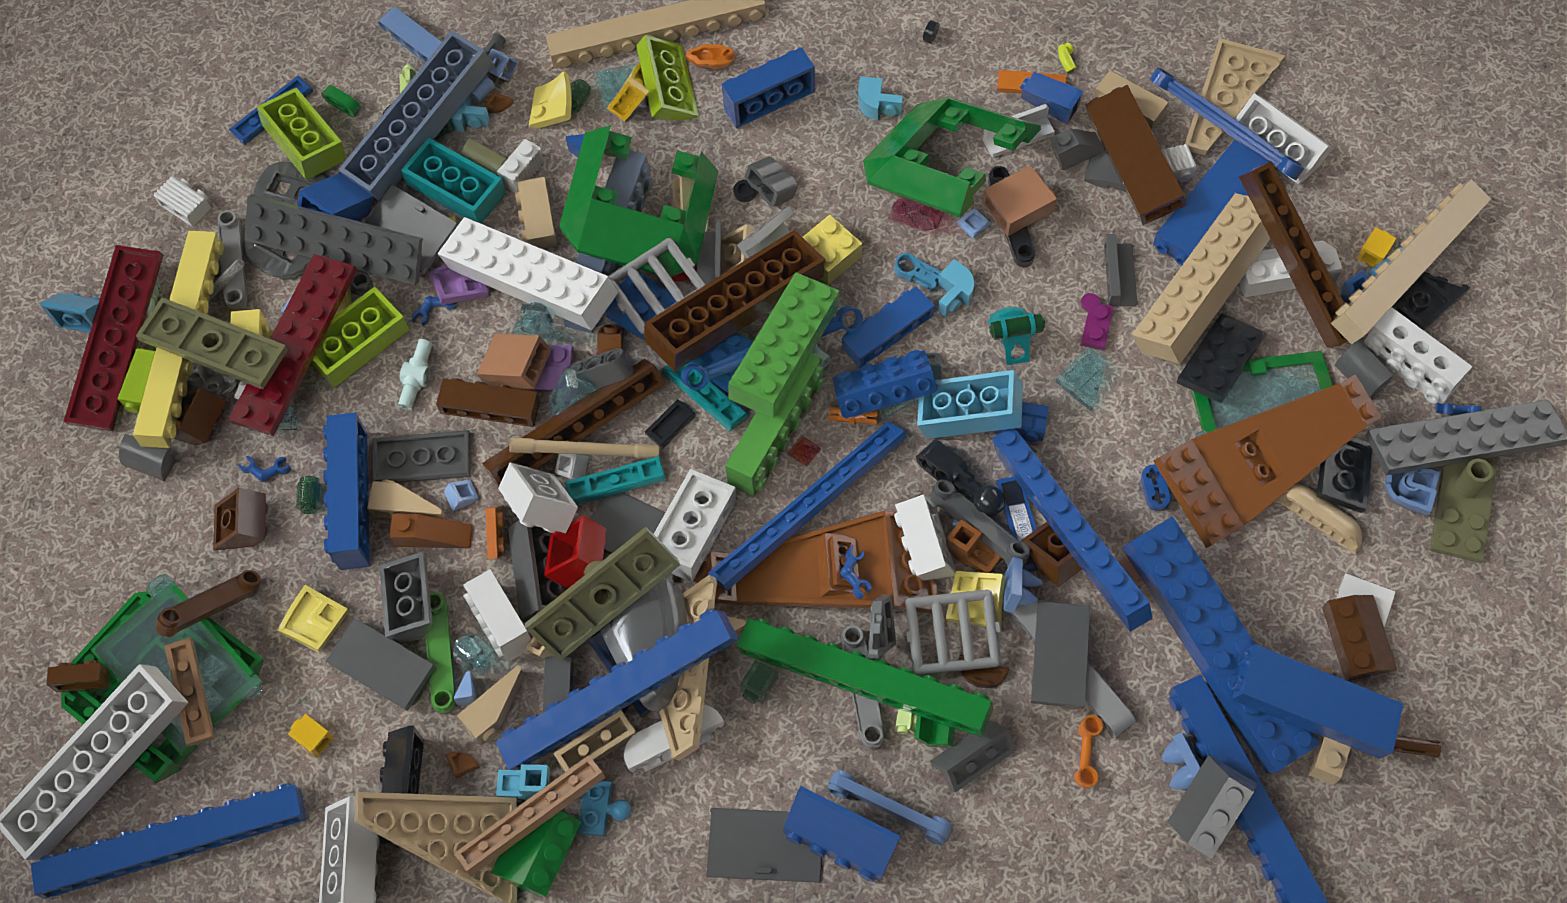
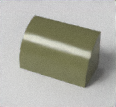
[461,138,506,176]

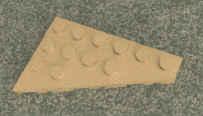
[659,575,717,761]
[354,792,517,903]

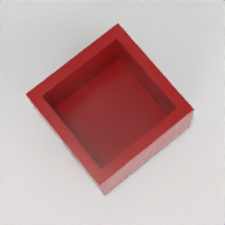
[544,515,606,589]

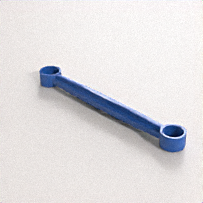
[1150,67,1305,180]
[681,306,863,390]

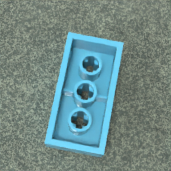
[917,370,1023,439]

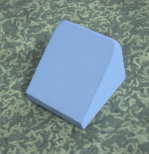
[444,479,480,512]
[454,671,478,706]

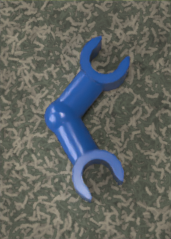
[411,296,456,326]
[1435,403,1482,416]
[238,456,291,482]
[840,545,872,599]

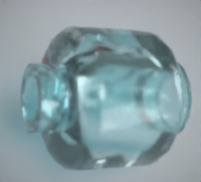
[453,635,492,673]

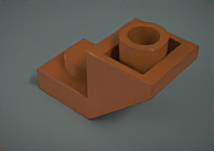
[596,324,625,355]

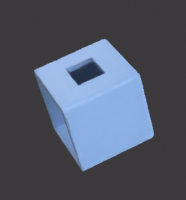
[488,49,519,81]

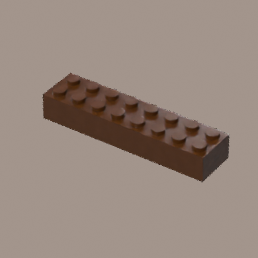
[644,230,825,372]

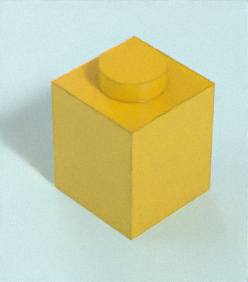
[1357,227,1397,267]
[288,714,334,758]

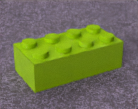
[257,87,346,180]
[311,286,409,388]

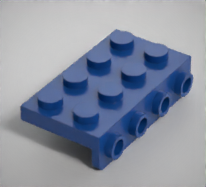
[832,350,937,418]

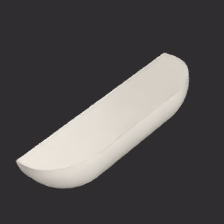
[624,705,724,772]

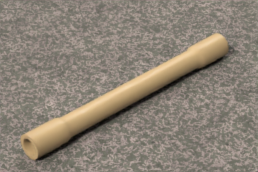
[509,437,659,459]

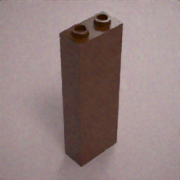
[1085,84,1186,225]

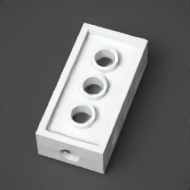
[1363,307,1473,404]
[654,469,736,582]

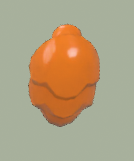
[686,44,735,70]

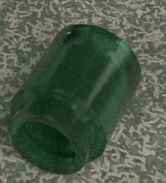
[570,79,591,112]
[296,476,322,514]

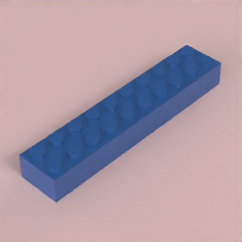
[1122,516,1320,774]

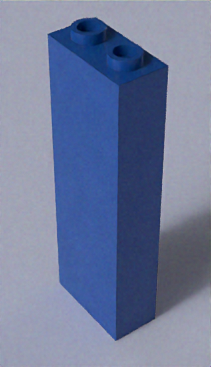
[1153,140,1274,266]
[1231,644,1403,759]

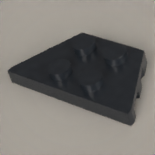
[1392,272,1470,331]

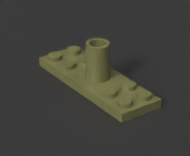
[136,297,288,389]
[1429,415,1498,563]
[525,527,680,661]

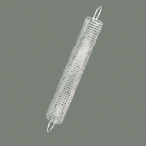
[208,260,244,302]

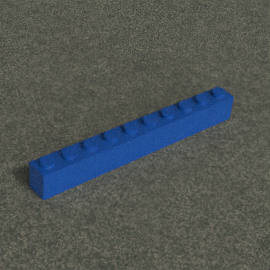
[992,428,1153,632]
[495,609,739,770]
[1168,675,1328,903]
[30,783,307,899]

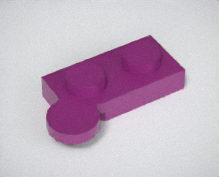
[1080,293,1114,351]

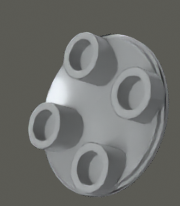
[188,365,238,396]

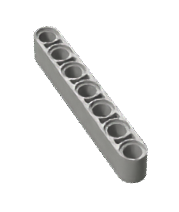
[1002,598,1136,739]

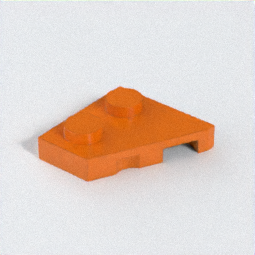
[485,505,505,559]

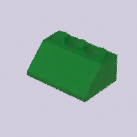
[490,799,581,897]

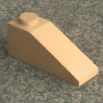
[367,480,446,519]
[457,665,525,745]

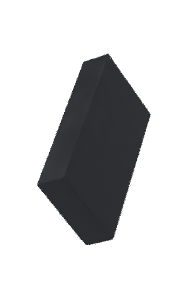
[645,399,696,449]

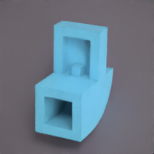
[858,76,903,120]
[448,96,490,132]
[938,259,974,317]
[496,765,550,801]

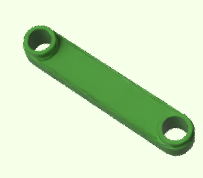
[426,592,456,714]

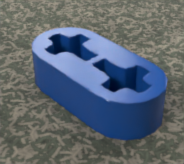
[1141,465,1170,511]

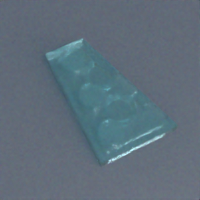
[512,302,558,340]

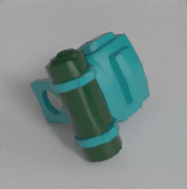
[988,306,1045,365]

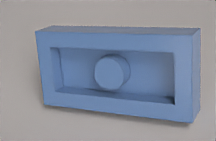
[1004,557,1043,613]
[1162,732,1202,790]

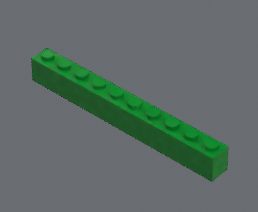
[736,618,993,738]

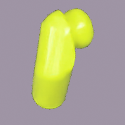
[1057,43,1077,73]

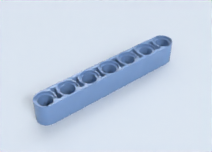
[378,6,495,103]

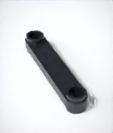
[988,166,1035,267]

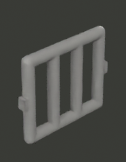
[608,238,706,334]
[905,589,1001,675]

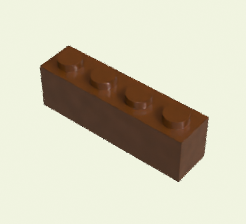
[436,378,540,427]

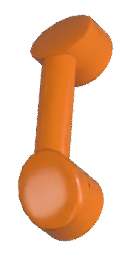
[1074,715,1103,789]

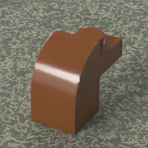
[946,520,1003,573]

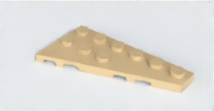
[1185,38,1285,156]

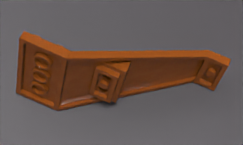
[1154,374,1382,548]
[707,510,938,613]

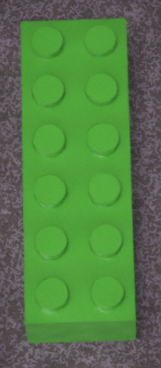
[728,272,840,418]
[725,353,824,497]

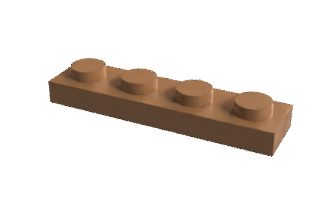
[165,638,215,746]

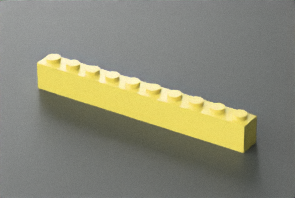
[133,231,224,448]

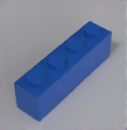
[842,286,935,368]

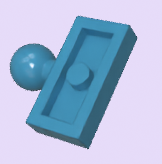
[577,781,632,837]

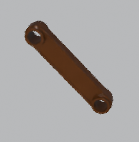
[155,570,261,637]

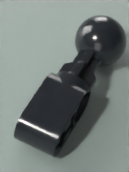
[916,440,1005,517]

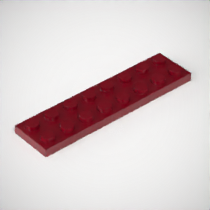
[63,245,164,431]
[228,254,357,437]

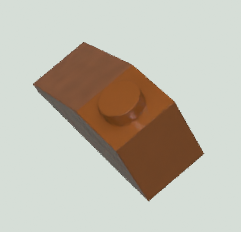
[389,514,472,548]

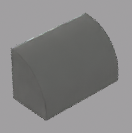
[1335,340,1393,398]
[119,434,176,481]

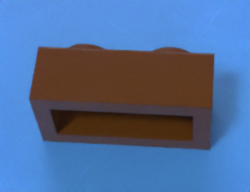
[46,660,110,692]

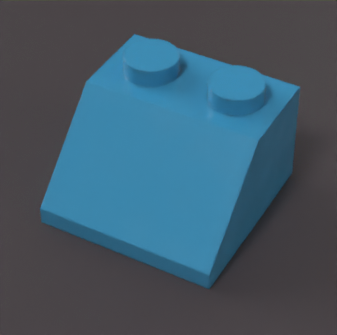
[40,293,100,333]

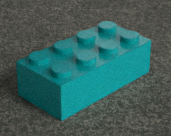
[401,138,506,224]

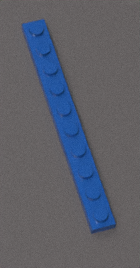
[708,421,907,591]

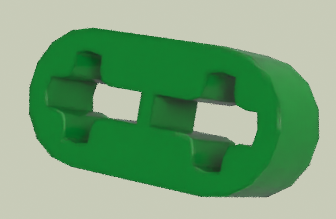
[321,85,361,117]

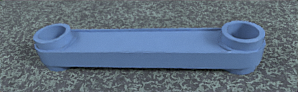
[827,770,952,846]

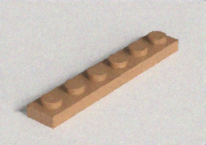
[454,755,606,877]

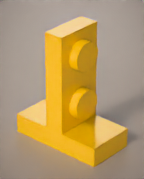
[607,63,649,122]

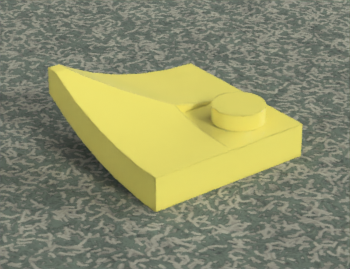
[529,71,572,129]
[945,571,1006,630]
[277,585,349,653]

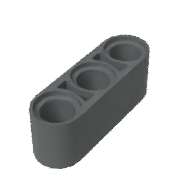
[562,348,634,395]

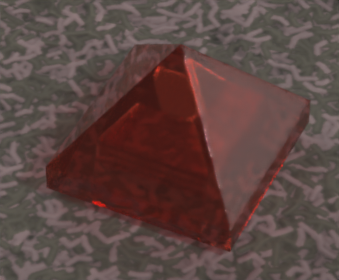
[787,435,821,467]

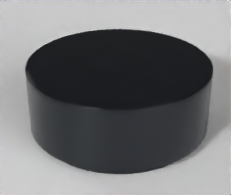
[923,20,940,44]
[733,180,756,202]

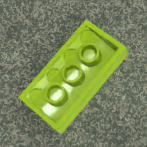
[636,35,699,120]

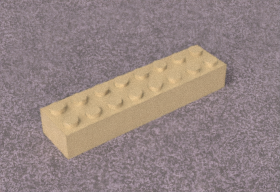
[1132,193,1270,364]

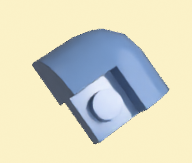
[1385,469,1440,516]

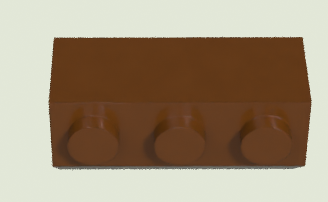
[1322,595,1397,681]

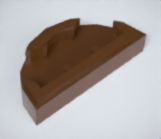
[959,654,1010,688]

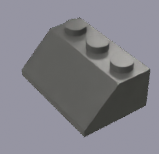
[379,551,432,644]
[1168,754,1257,859]

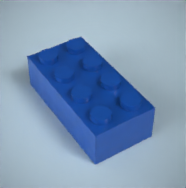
[721,47,815,129]

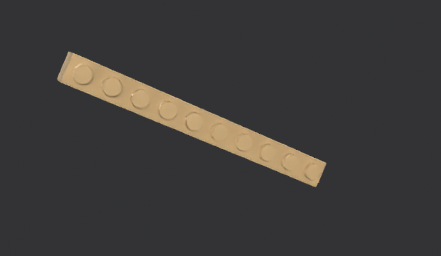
[545,0,766,68]
[1331,179,1491,344]

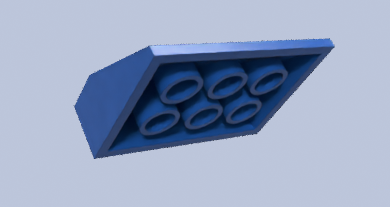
[783,785,900,882]

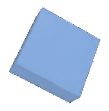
[957,208,991,239]

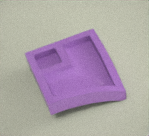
[429,264,488,305]
[532,345,575,392]

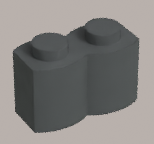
[745,156,798,207]

